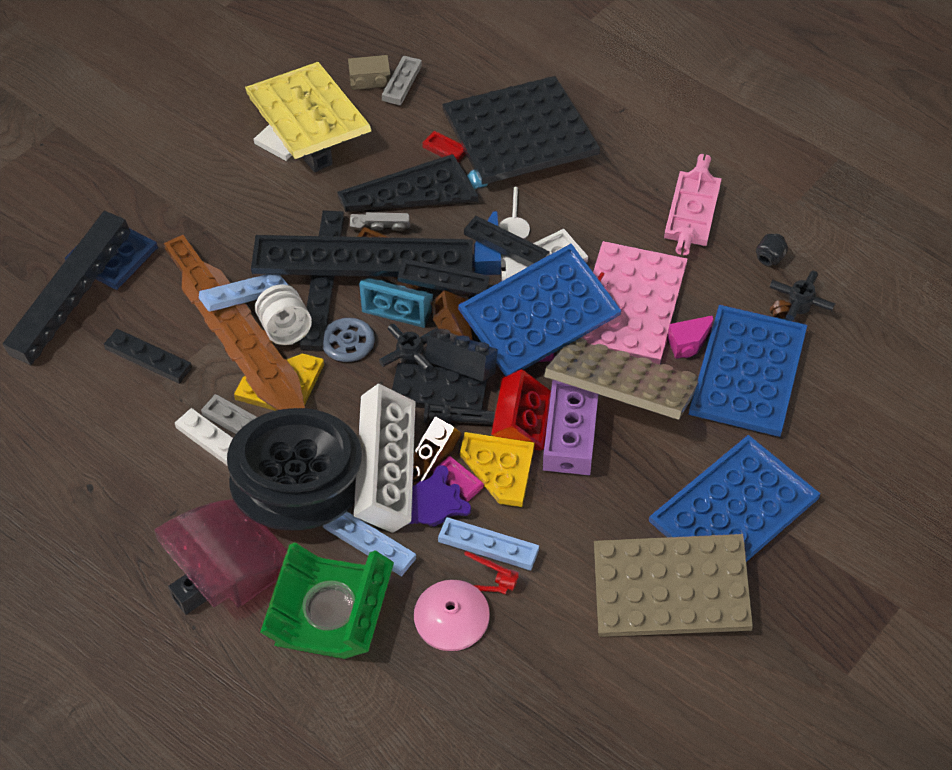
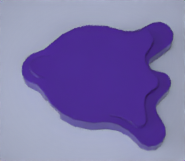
[408,465,471,527]

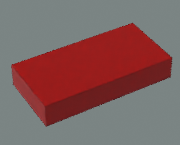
[422,131,466,162]

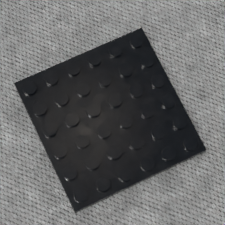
[442,76,600,185]

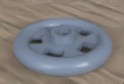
[323,318,375,362]

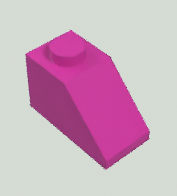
[667,316,714,359]

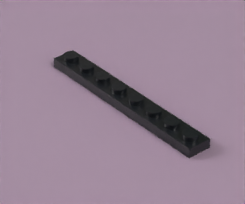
[300,210,344,352]

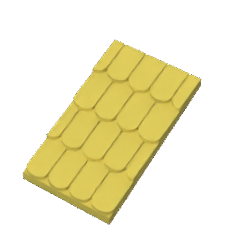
[245,62,371,159]

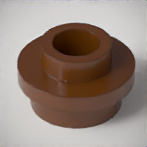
[770,300,792,319]

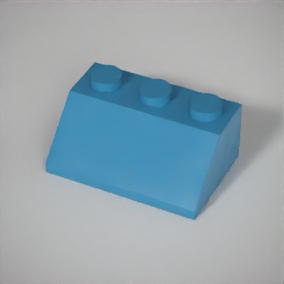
[359,279,433,328]

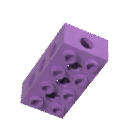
[543,380,598,475]

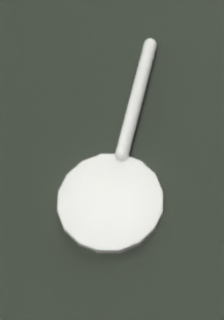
[499,187,530,239]

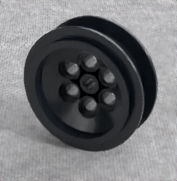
[227,408,362,530]

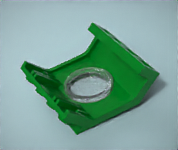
[260,543,394,659]

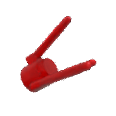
[464,551,519,595]

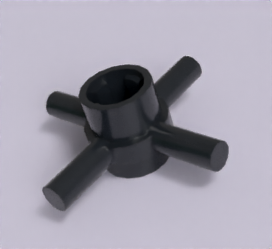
[769,271,836,321]
[379,324,438,372]

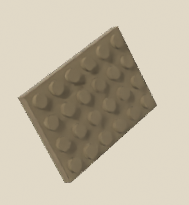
[544,338,698,420]
[594,534,753,637]

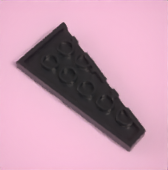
[337,154,478,212]

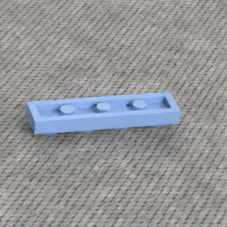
[199,274,288,312]
[323,512,416,577]
[438,517,539,570]

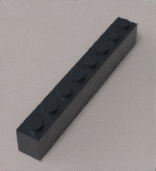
[2,210,131,365]

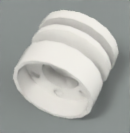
[255,284,312,345]

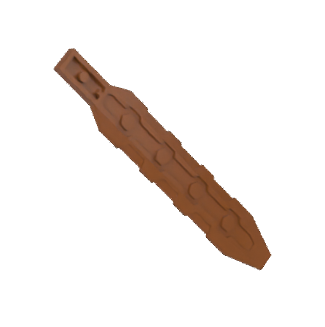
[164,235,305,410]

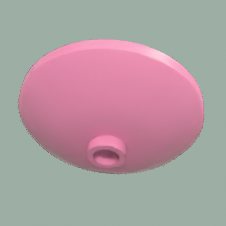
[414,580,490,651]

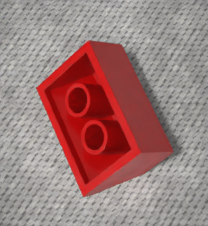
[491,369,551,451]

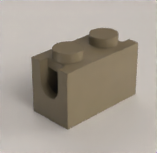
[348,55,390,90]

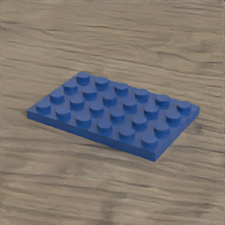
[458,243,622,376]
[689,305,807,437]
[649,435,820,562]

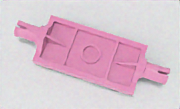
[664,154,721,255]

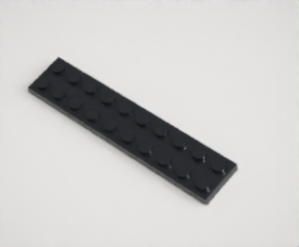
[251,235,473,277]

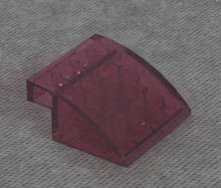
[154,499,287,608]

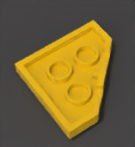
[234,353,324,411]
[460,432,534,507]

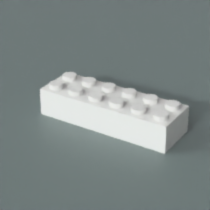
[354,384,415,533]

